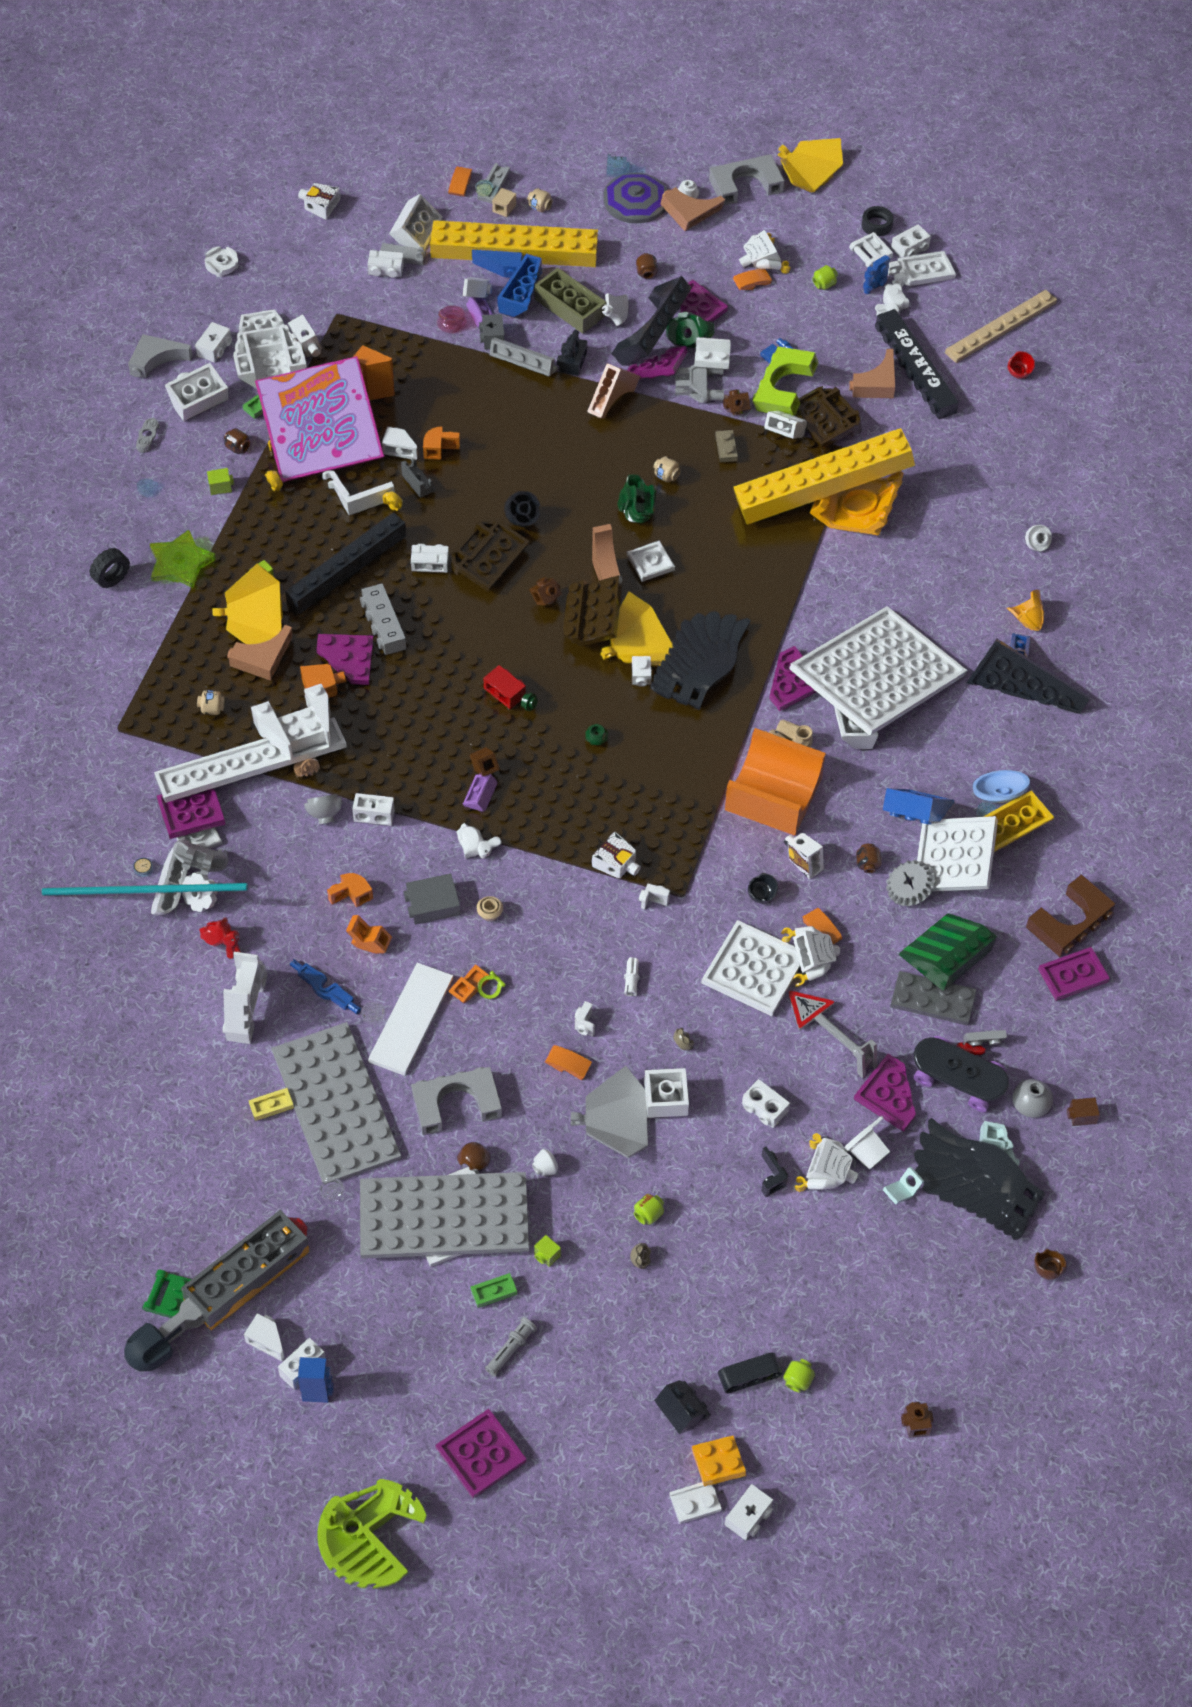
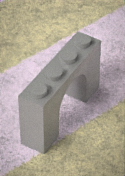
[709,154,784,205]
[411,1067,502,1135]

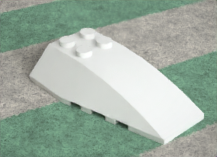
[233,309,307,389]

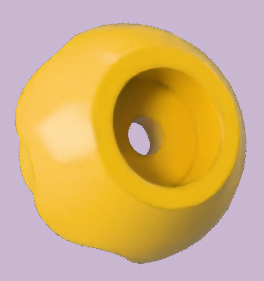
[265,471,283,492]
[382,491,402,511]

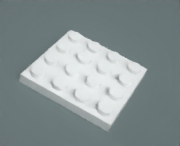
[913,816,998,891]
[701,920,801,1016]

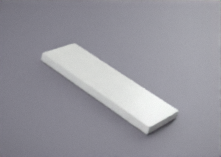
[368,963,453,1076]

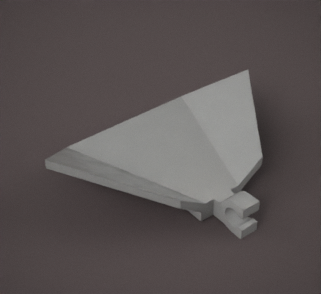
[570,1066,648,1158]

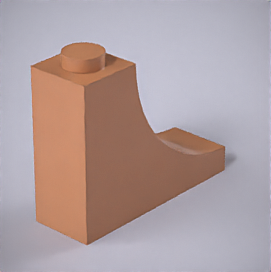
[661,187,725,231]
[849,349,895,398]
[587,363,640,419]
[592,524,620,580]
[227,625,293,681]

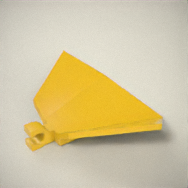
[778,138,843,193]
[213,564,283,644]
[601,592,672,667]

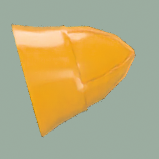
[1006,589,1044,631]

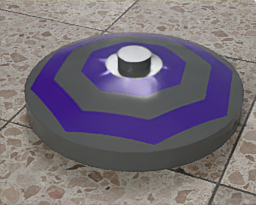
[603,173,667,224]

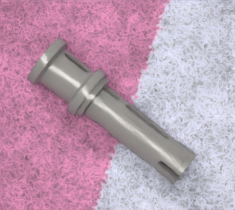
[485,1317,537,1377]

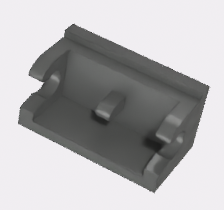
[401,458,436,498]

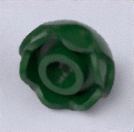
[585,724,608,745]

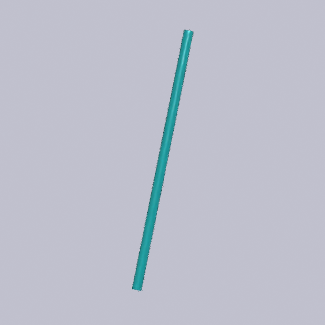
[42,883,248,896]

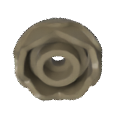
[673,1027,694,1050]
[630,1243,651,1269]

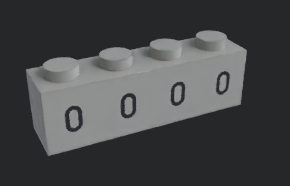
[360,584,406,655]

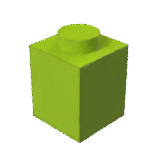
[207,468,234,495]

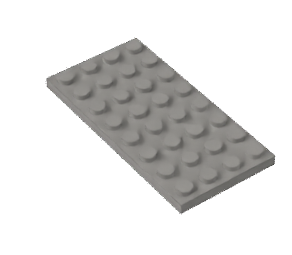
[271,1022,401,1186]
[360,1172,529,1259]

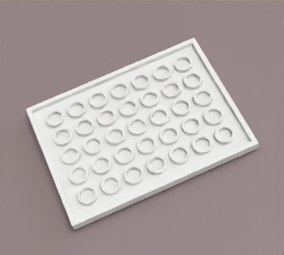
[790,606,967,736]

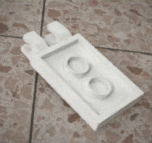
[888,251,956,286]

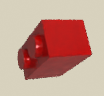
[484,665,526,709]

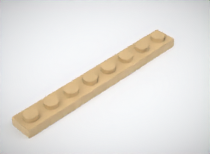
[945,290,1057,363]

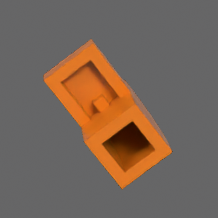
[423,427,460,459]
[327,873,373,908]
[346,915,392,953]

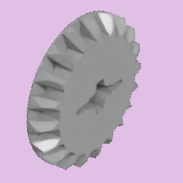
[886,859,935,906]

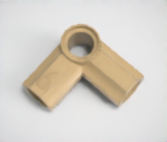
[776,719,813,747]

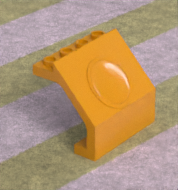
[810,471,904,535]

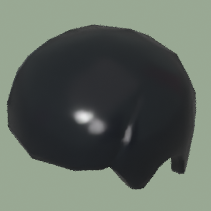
[747,873,779,904]

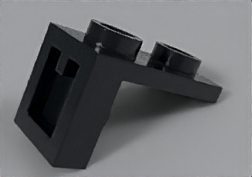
[761,1146,788,1197]

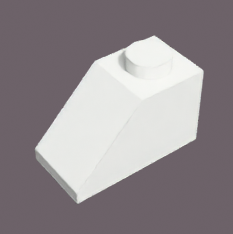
[463,277,492,298]
[382,427,418,460]
[244,1313,284,1361]

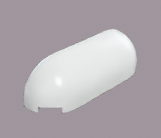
[151,848,188,915]

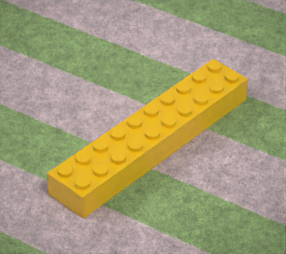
[430,220,598,267]
[733,428,915,525]

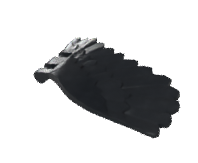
[650,611,751,711]
[914,1118,1046,1240]

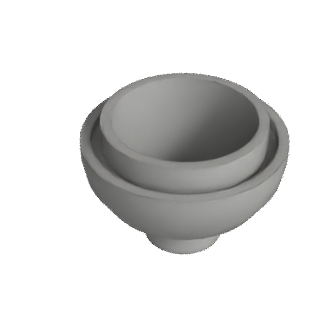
[304,794,342,824]
[1012,1079,1053,1118]

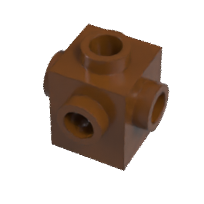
[723,389,751,415]
[529,577,562,605]
[901,1402,934,1438]

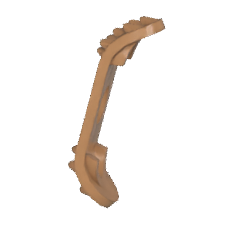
[294,758,320,777]

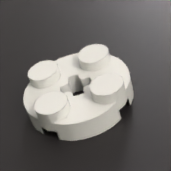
[205,247,238,277]

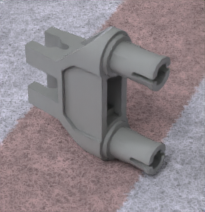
[675,364,724,403]
[173,837,229,875]

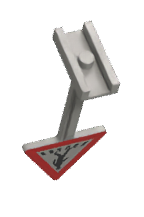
[789,991,877,1078]

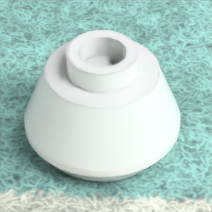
[678,180,699,198]
[532,1149,558,1176]

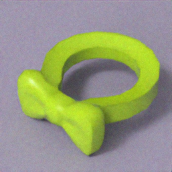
[477,971,506,999]

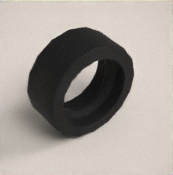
[861,206,893,237]

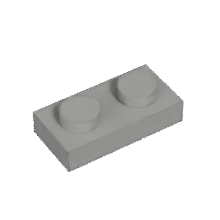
[963,1030,1007,1047]

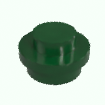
[521,693,538,711]

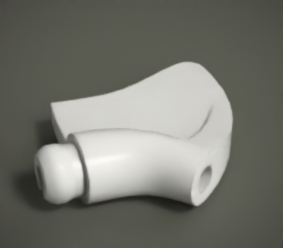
[602,293,628,326]

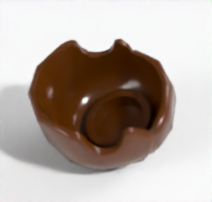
[457,1142,491,1171]
[1034,1249,1067,1280]

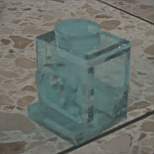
[607,154,630,177]

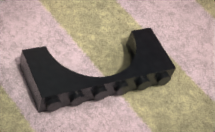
[611,276,692,366]

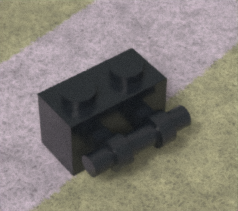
[557,330,588,376]
[654,1380,711,1434]

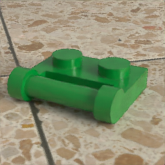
[142,1269,192,1318]

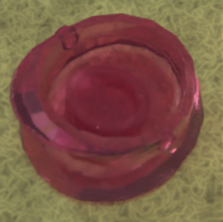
[437,305,467,333]

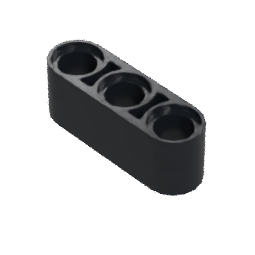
[717,1352,783,1394]

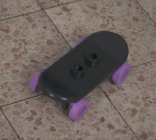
[913,1036,1009,1112]

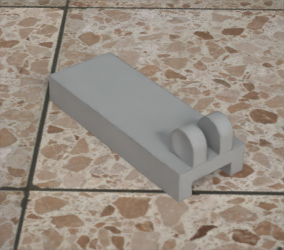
[477,163,510,204]
[380,243,426,265]

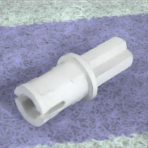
[624,957,640,997]

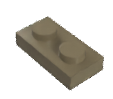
[715,430,738,462]

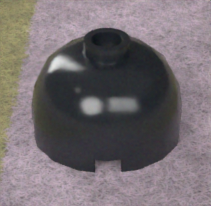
[504,491,540,527]

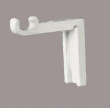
[322,470,395,515]

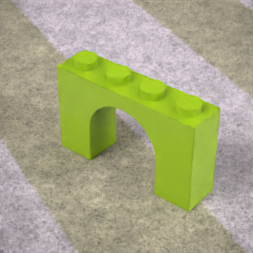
[753,346,819,416]

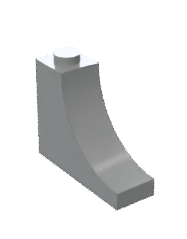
[128,334,192,378]

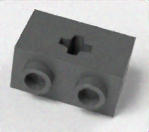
[479,314,504,350]

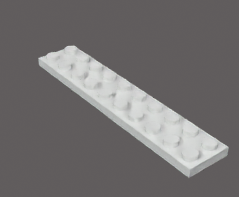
[154,717,346,803]

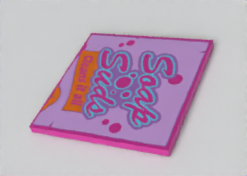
[255,356,384,483]

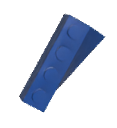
[497,254,543,317]

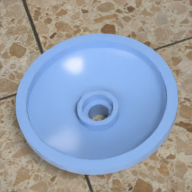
[973,770,1030,803]

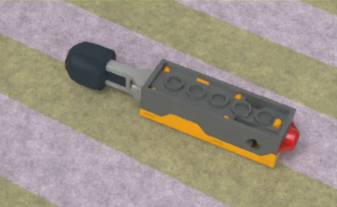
[124,1209,309,1372]

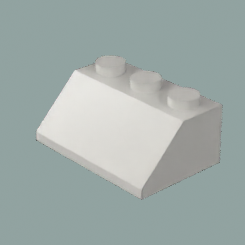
[389,194,442,248]
[165,363,228,421]
[834,706,878,749]

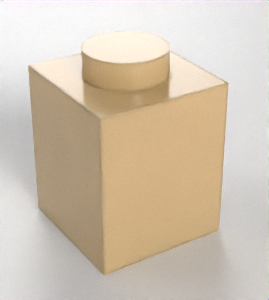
[492,188,516,217]

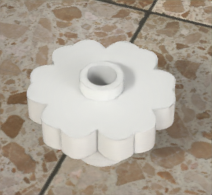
[182,872,218,912]

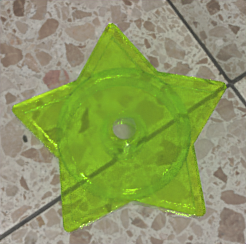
[149,530,216,588]

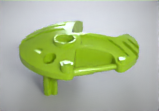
[317,1479,427,1589]

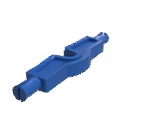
[290,959,362,1015]

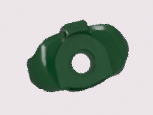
[666,312,715,348]
[617,474,657,523]

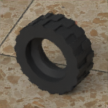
[89,548,130,588]

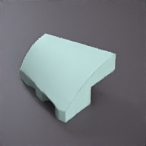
[979,1121,1020,1166]

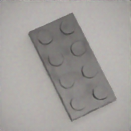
[890,971,976,1026]

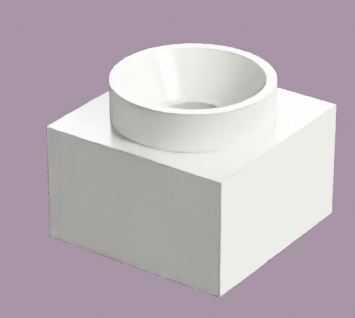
[644,1068,689,1118]

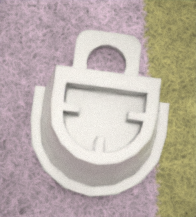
[844,1116,890,1169]

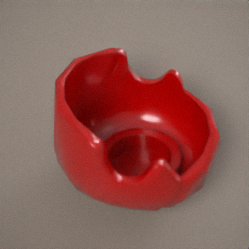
[1007,351,1035,379]

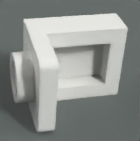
[632,656,651,686]
[639,884,670,909]
[575,1001,595,1036]

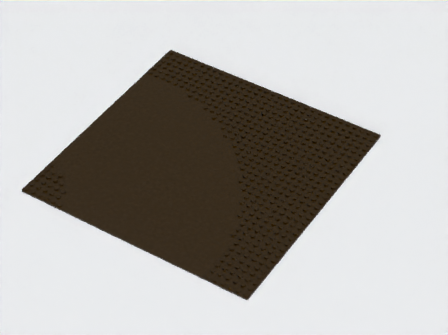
[117,314,845,897]

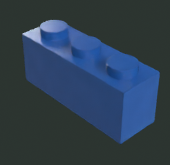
[298,1357,334,1403]

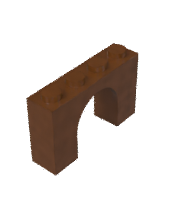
[1026,874,1115,957]

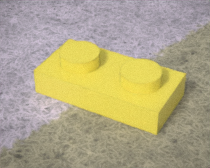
[248,1088,294,1121]

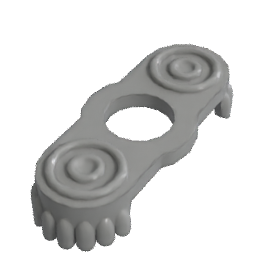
[136,418,160,453]

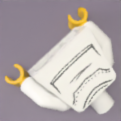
[739,230,791,274]
[781,926,840,987]
[794,1133,858,1192]

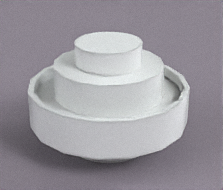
[1025,525,1052,551]

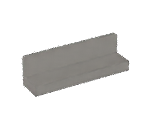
[490,337,558,376]

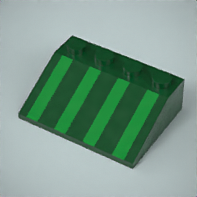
[899,913,997,991]

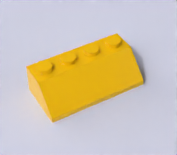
[983,790,1054,852]

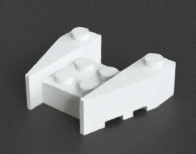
[251,684,332,761]
[223,952,268,1044]

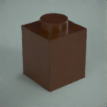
[469,747,500,777]
[1067,1097,1100,1126]

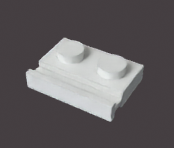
[669,1482,721,1524]

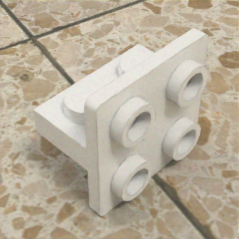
[695,338,731,369]

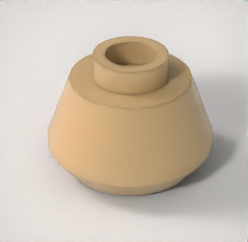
[477,896,503,921]

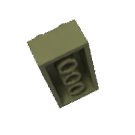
[534,268,606,334]

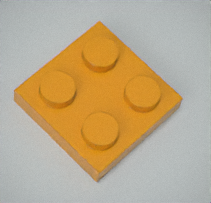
[692,1435,746,1487]

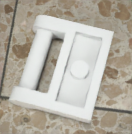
[849,232,893,267]

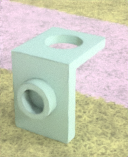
[883,1167,924,1204]

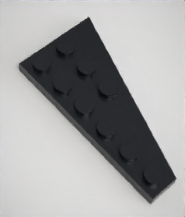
[967,638,1090,714]

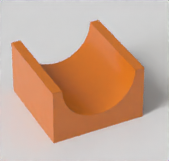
[725,728,826,836]

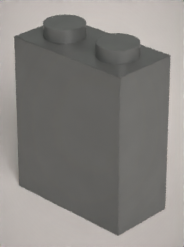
[403,873,460,925]

